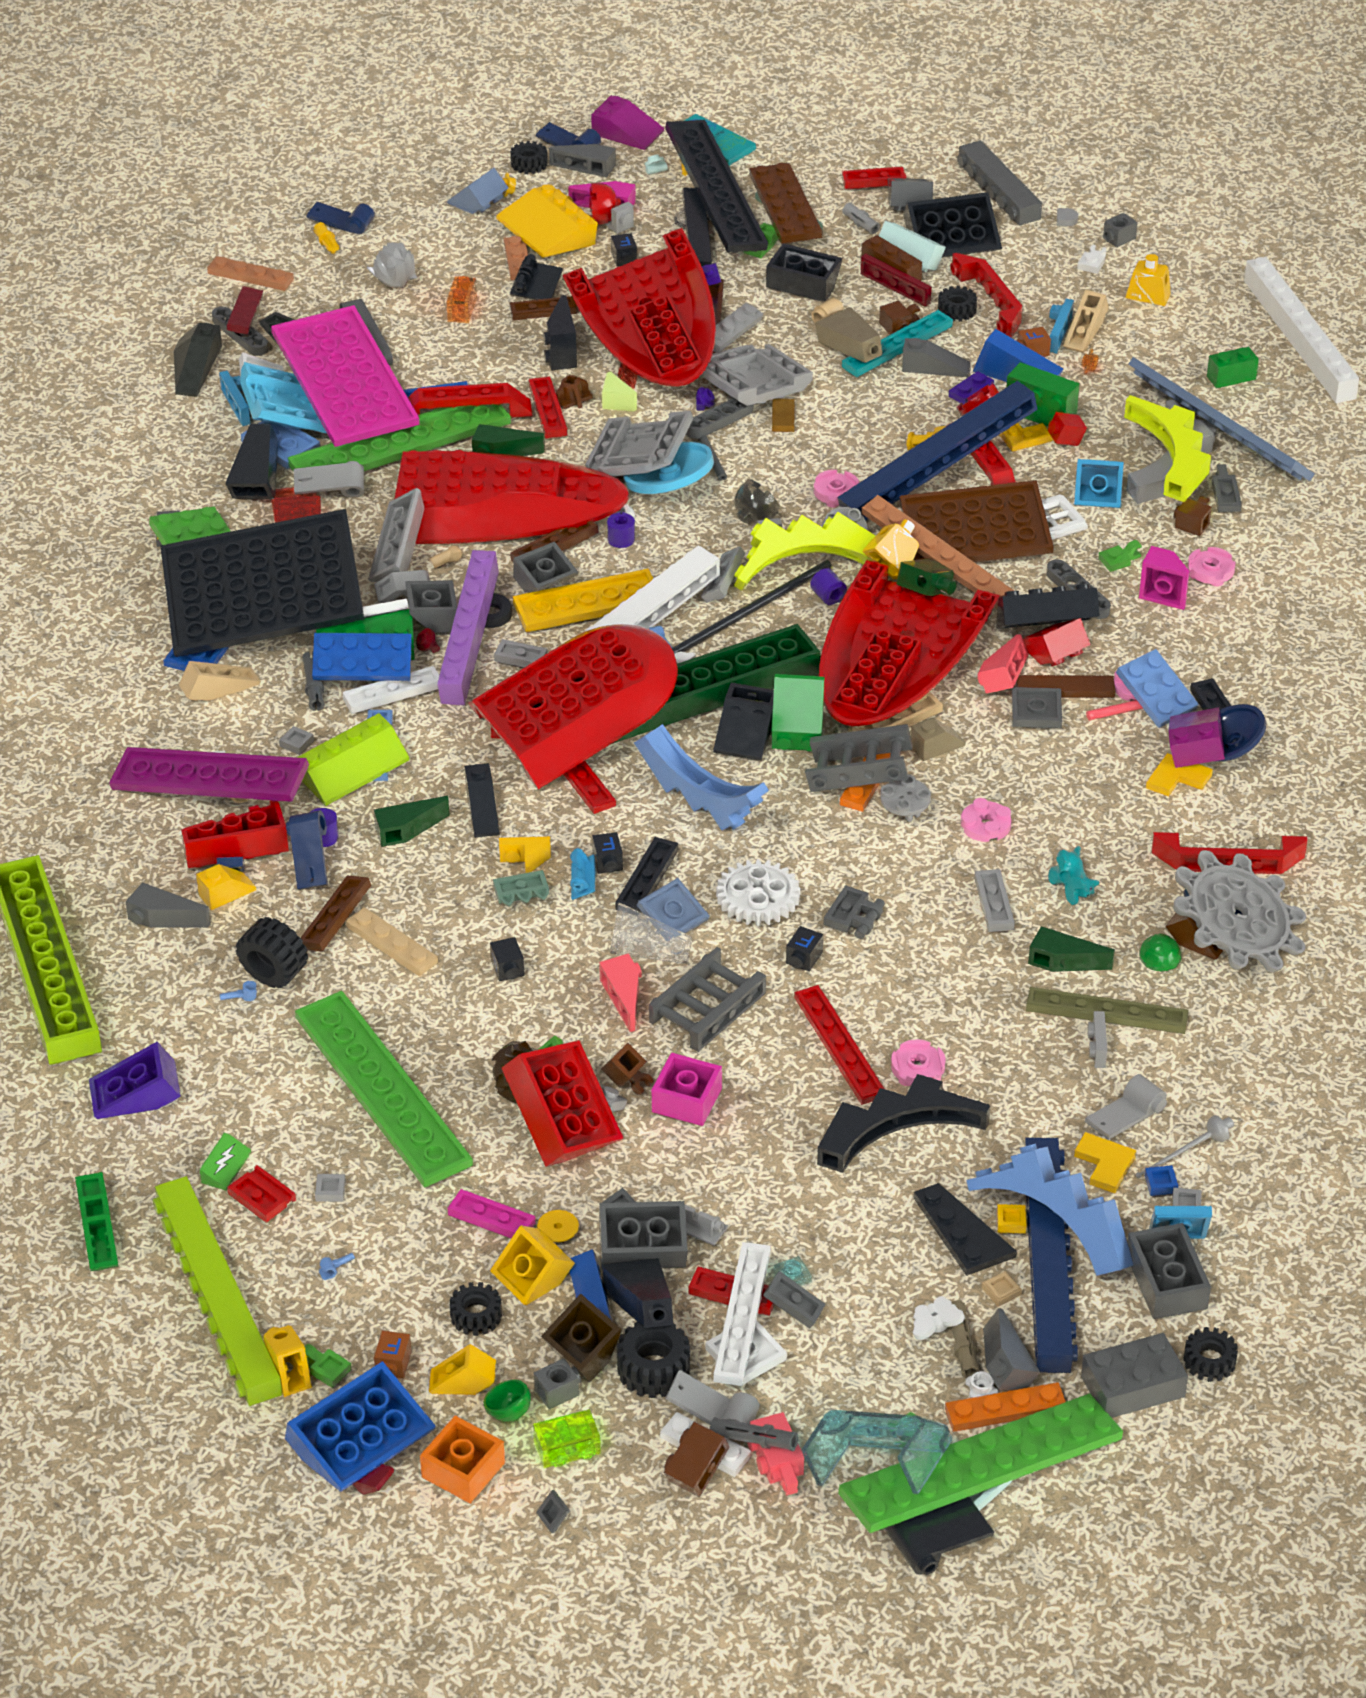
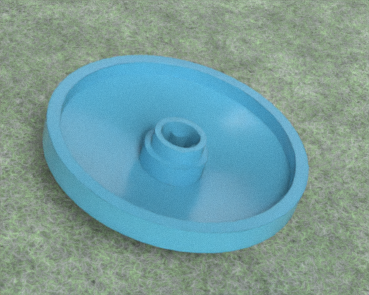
[623,442,714,494]

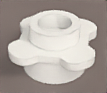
[966,1371,998,1398]

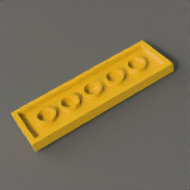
[513,568,653,633]

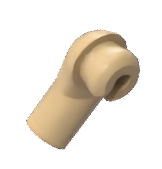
[430,545,462,568]

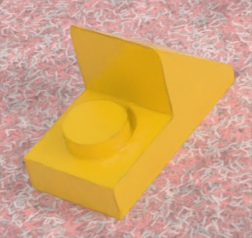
[499,836,551,873]

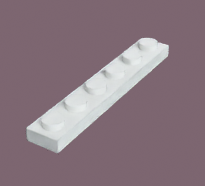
[714,1242,771,1386]

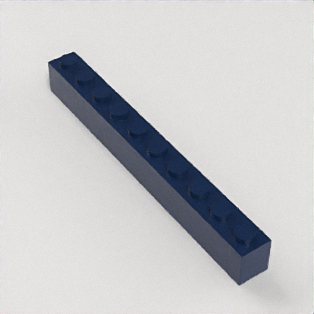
[837,381,1037,521]
[1024,1137,1078,1373]

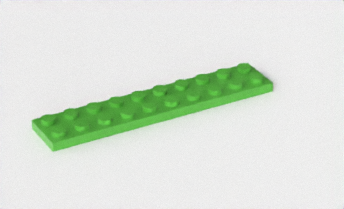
[288,404,511,472]
[295,991,473,1188]
[838,1393,1123,1533]

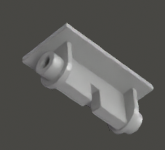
[685,1205,728,1246]

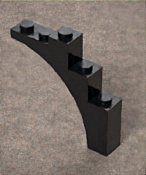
[817,1074,991,1173]

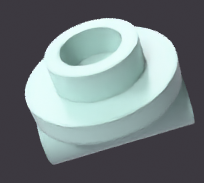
[644,154,668,175]

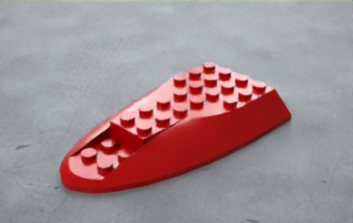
[394,450,629,544]

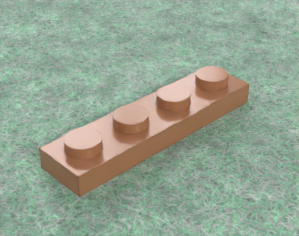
[207,256,294,291]

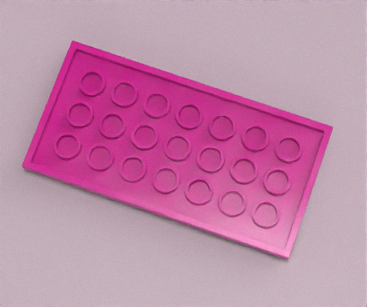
[271,305,419,447]

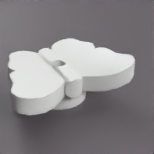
[913,1296,965,1340]

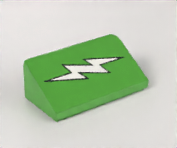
[200,1132,251,1191]

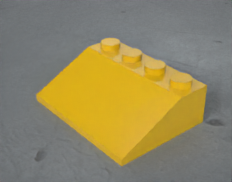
[496,184,598,258]

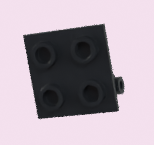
[510,254,564,300]

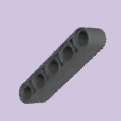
[340,298,393,366]

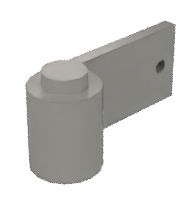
[294,461,364,498]
[1085,1074,1167,1140]
[665,1370,760,1433]

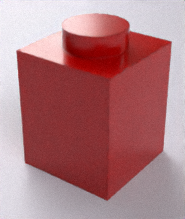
[1047,412,1087,446]

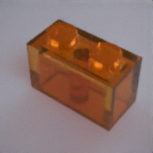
[447,276,477,324]

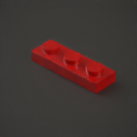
[842,166,906,189]
[688,1266,775,1316]

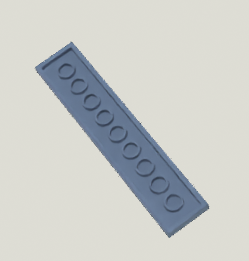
[1128,357,1315,481]

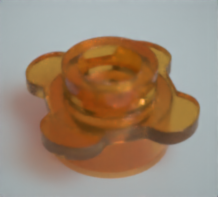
[1081,349,1099,375]

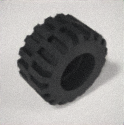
[236,917,308,988]
[617,1322,690,1398]

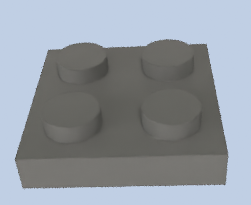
[1012,687,1062,728]

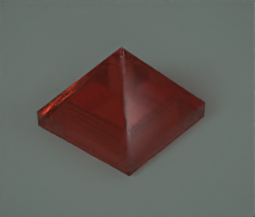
[617,363,637,389]

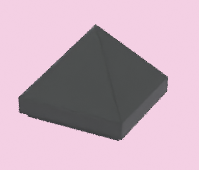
[536,1490,570,1533]

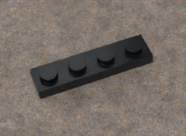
[615,837,679,916]

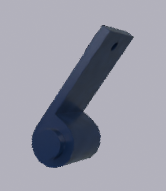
[536,122,601,146]
[306,201,375,234]
[286,810,328,890]

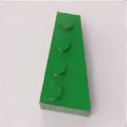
[316,609,415,660]

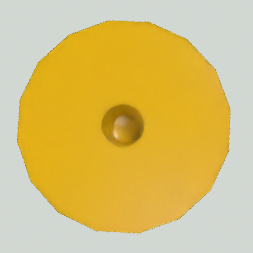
[537,1210,579,1243]

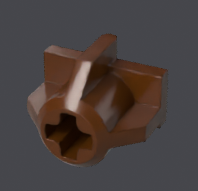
[556,375,593,409]

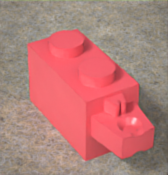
[747,1412,804,1496]

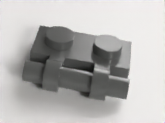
[823,885,885,939]

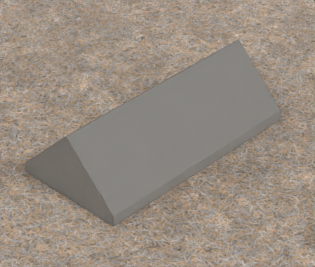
[368,488,424,582]

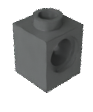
[1103,212,1137,247]
[533,1358,581,1410]

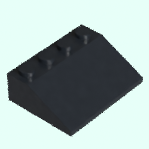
[903,192,1002,258]

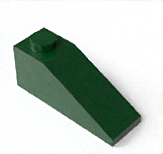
[472,424,545,456]

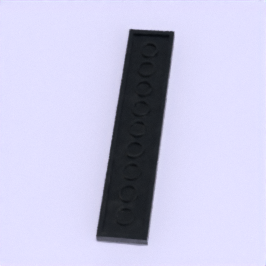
[665,120,768,253]

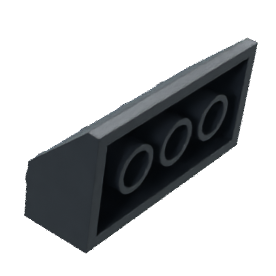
[996,584,1100,629]

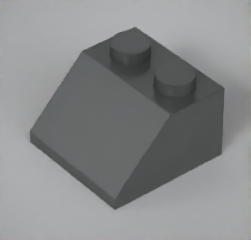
[887,178,933,210]
[513,542,578,593]
[405,580,457,633]

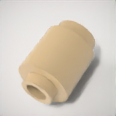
[811,298,844,323]

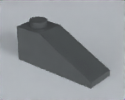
[549,144,616,178]
[902,338,970,378]
[126,882,211,928]
[983,1308,1040,1391]

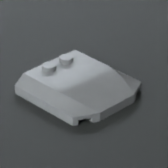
[701,344,813,406]
[585,410,693,476]

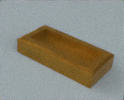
[772,398,795,432]

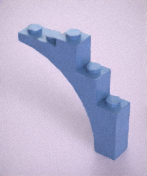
[634,724,769,831]
[966,1144,1134,1276]

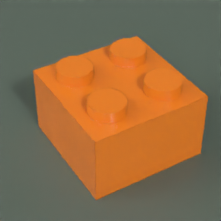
[420,1415,505,1504]

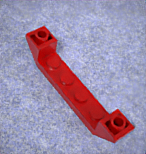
[950,253,1022,338]
[408,383,532,417]
[947,423,1016,485]
[1151,832,1308,874]

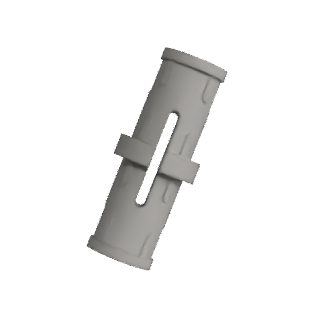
[842,202,880,234]

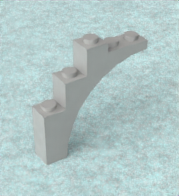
[1126,399,1215,504]

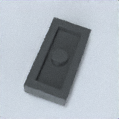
[763,1271,826,1329]

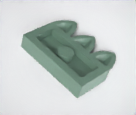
[493,870,549,907]

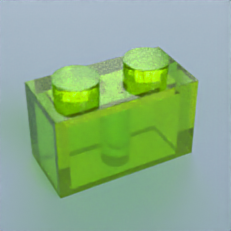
[533,1409,601,1469]

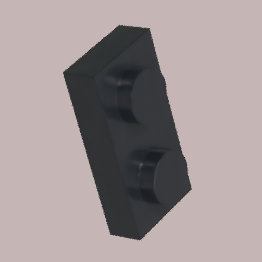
[1190,678,1231,710]

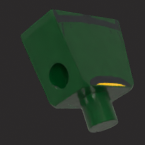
[896,559,956,596]

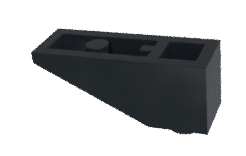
[464,763,500,838]

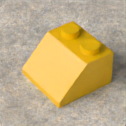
[490,1225,575,1305]

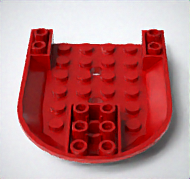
[468,624,678,790]

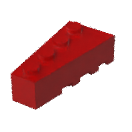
[181,800,289,868]

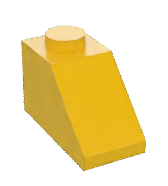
[196,864,256,910]
[429,1344,496,1395]

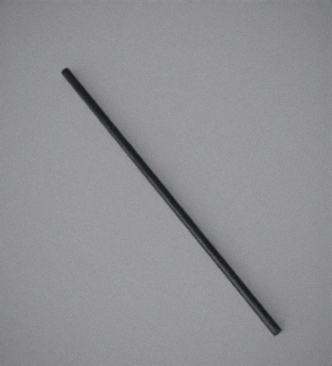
[672,560,831,654]

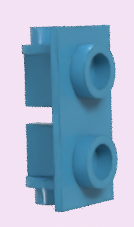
[570,848,595,900]

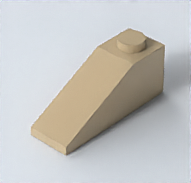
[1063,290,1109,353]
[179,661,261,701]

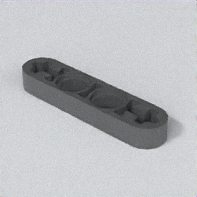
[212,306,268,356]
[686,398,754,439]
[1046,559,1111,619]

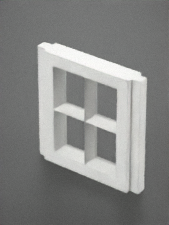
[1042,494,1088,540]

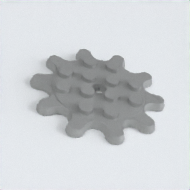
[1173,850,1306,973]

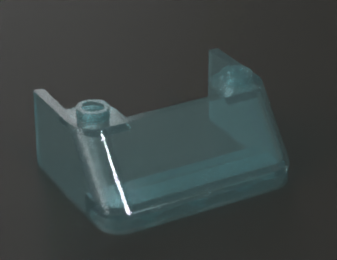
[801,1410,952,1494]

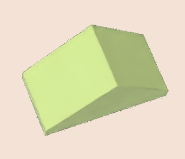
[602,371,637,411]

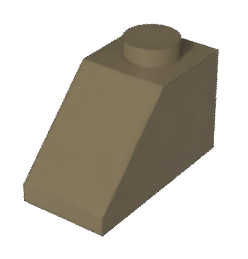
[911,718,966,762]

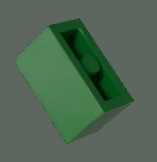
[1207,346,1259,389]

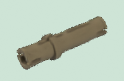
[951,1300,980,1378]

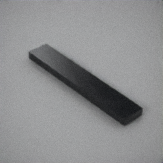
[682,187,712,267]

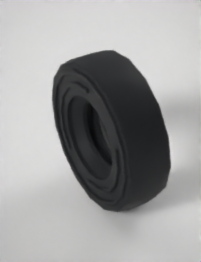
[485,593,512,628]

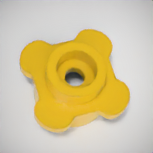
[502,173,516,197]

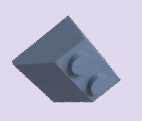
[446,168,508,214]

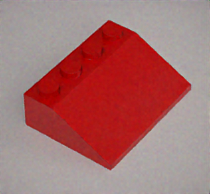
[502,1040,624,1167]

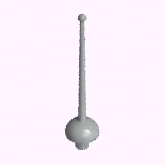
[1136,1115,1234,1178]

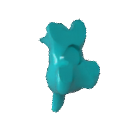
[1048,846,1099,905]

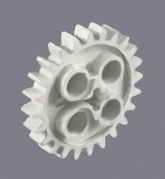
[716,859,800,926]

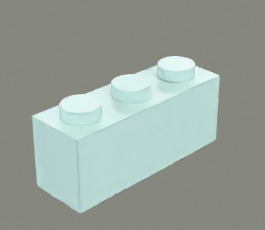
[879,221,946,272]

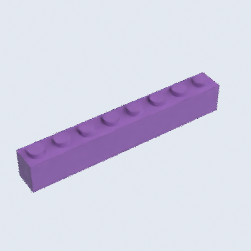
[437,550,499,705]

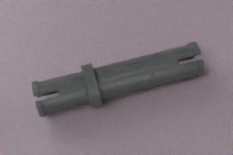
[302,651,325,711]
[710,1417,798,1451]

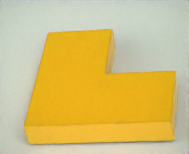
[999,423,1053,452]
[1146,753,1213,797]
[1074,1132,1136,1194]

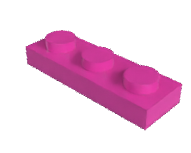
[448,1189,536,1238]

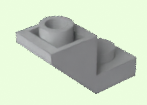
[374,570,430,604]

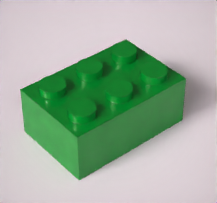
[1006,362,1080,427]

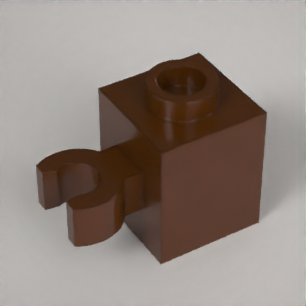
[879,301,920,335]
[1173,495,1212,536]
[601,1043,654,1095]

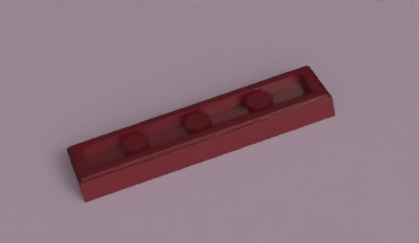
[860,254,932,307]
[226,286,264,335]

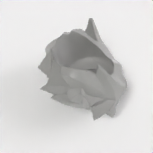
[367,242,418,288]

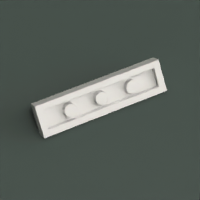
[342,666,439,714]

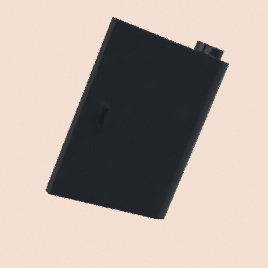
[884,1497,994,1575]

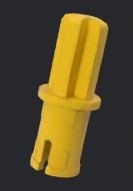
[313,222,340,254]

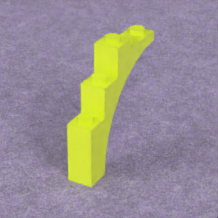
[1124,395,1211,502]
[734,511,875,590]

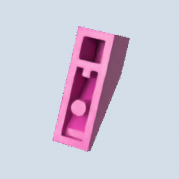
[568,181,636,208]

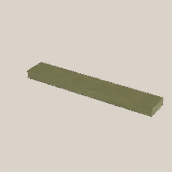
[1026,987,1189,1034]

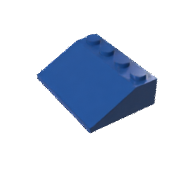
[285,1361,436,1492]

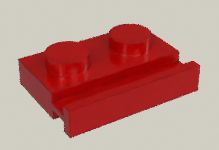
[227,1165,296,1223]

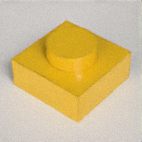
[997,1204,1026,1234]

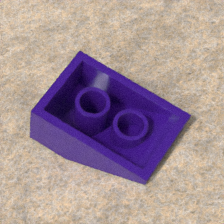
[89,1041,181,1119]

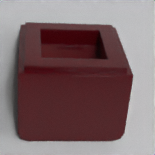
[353,1464,394,1495]

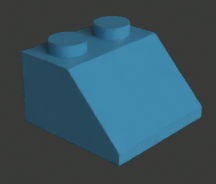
[1074,459,1124,508]

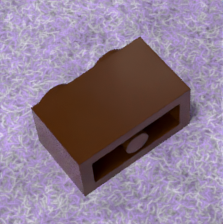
[663,1421,730,1497]

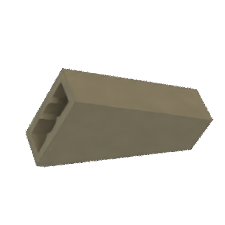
[815,307,883,363]

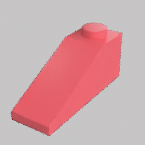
[977,634,1028,694]
[599,953,642,1032]

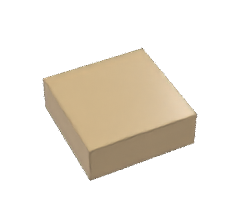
[982,1271,1022,1307]

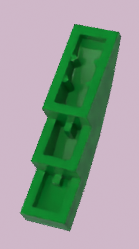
[75,1172,119,1272]

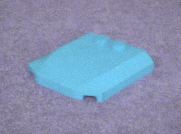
[240,362,327,433]

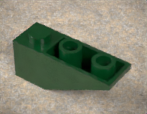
[373,795,450,847]
[1028,926,1115,972]

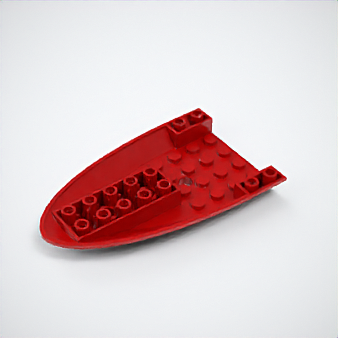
[562,228,716,386]
[819,560,1000,726]

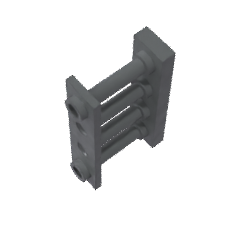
[805,724,913,792]
[648,947,766,1052]

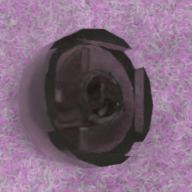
[734,479,780,525]

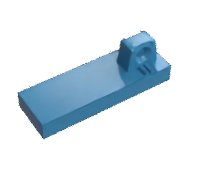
[1049,299,1074,353]
[219,370,251,426]

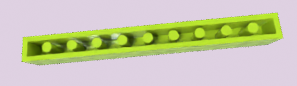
[152,1176,282,1406]

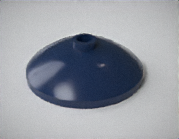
[1216,704,1267,762]

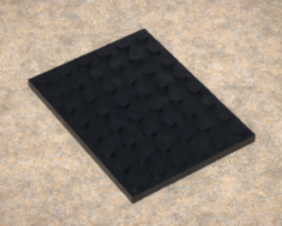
[160,509,365,657]

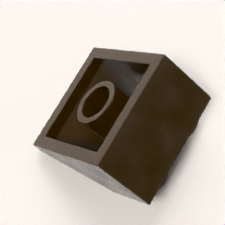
[541,1293,622,1382]

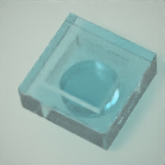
[773,1256,812,1286]

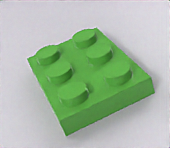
[149,507,231,545]

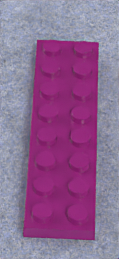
[109,747,309,802]

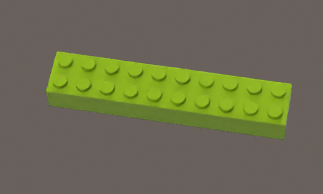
[0,855,102,1065]

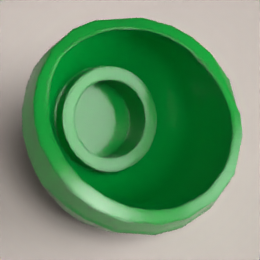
[1139,933,1182,972]
[483,1379,531,1422]

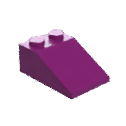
[591,95,665,150]
[1168,708,1225,768]

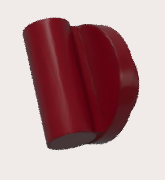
[416,628,440,653]

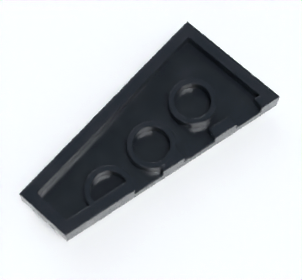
[914,1183,1017,1276]

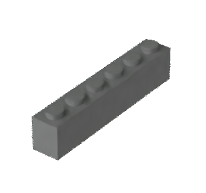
[957,140,1042,226]

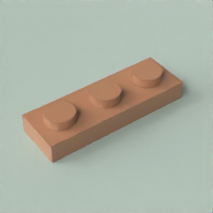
[503,236,528,280]

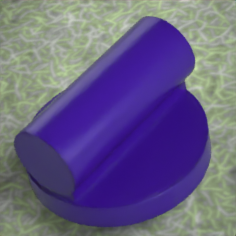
[696,387,715,411]

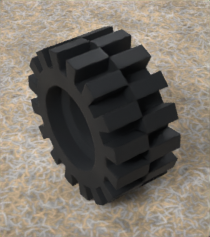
[510,141,548,175]
[938,286,977,322]
[449,1282,502,1336]
[1183,1327,1238,1382]

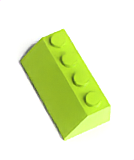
[297,713,410,806]

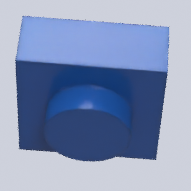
[1144,1165,1179,1196]

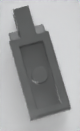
[1212,464,1242,512]

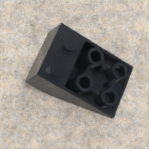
[713,683,774,760]

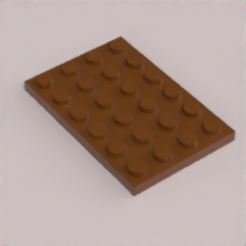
[900,480,1054,562]

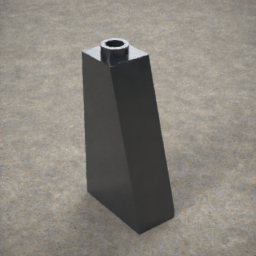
[225,423,278,499]
[602,1258,674,1328]

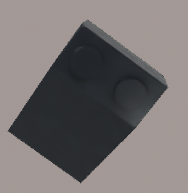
[543,295,577,371]

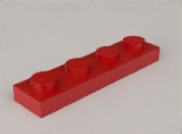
[528,376,567,439]

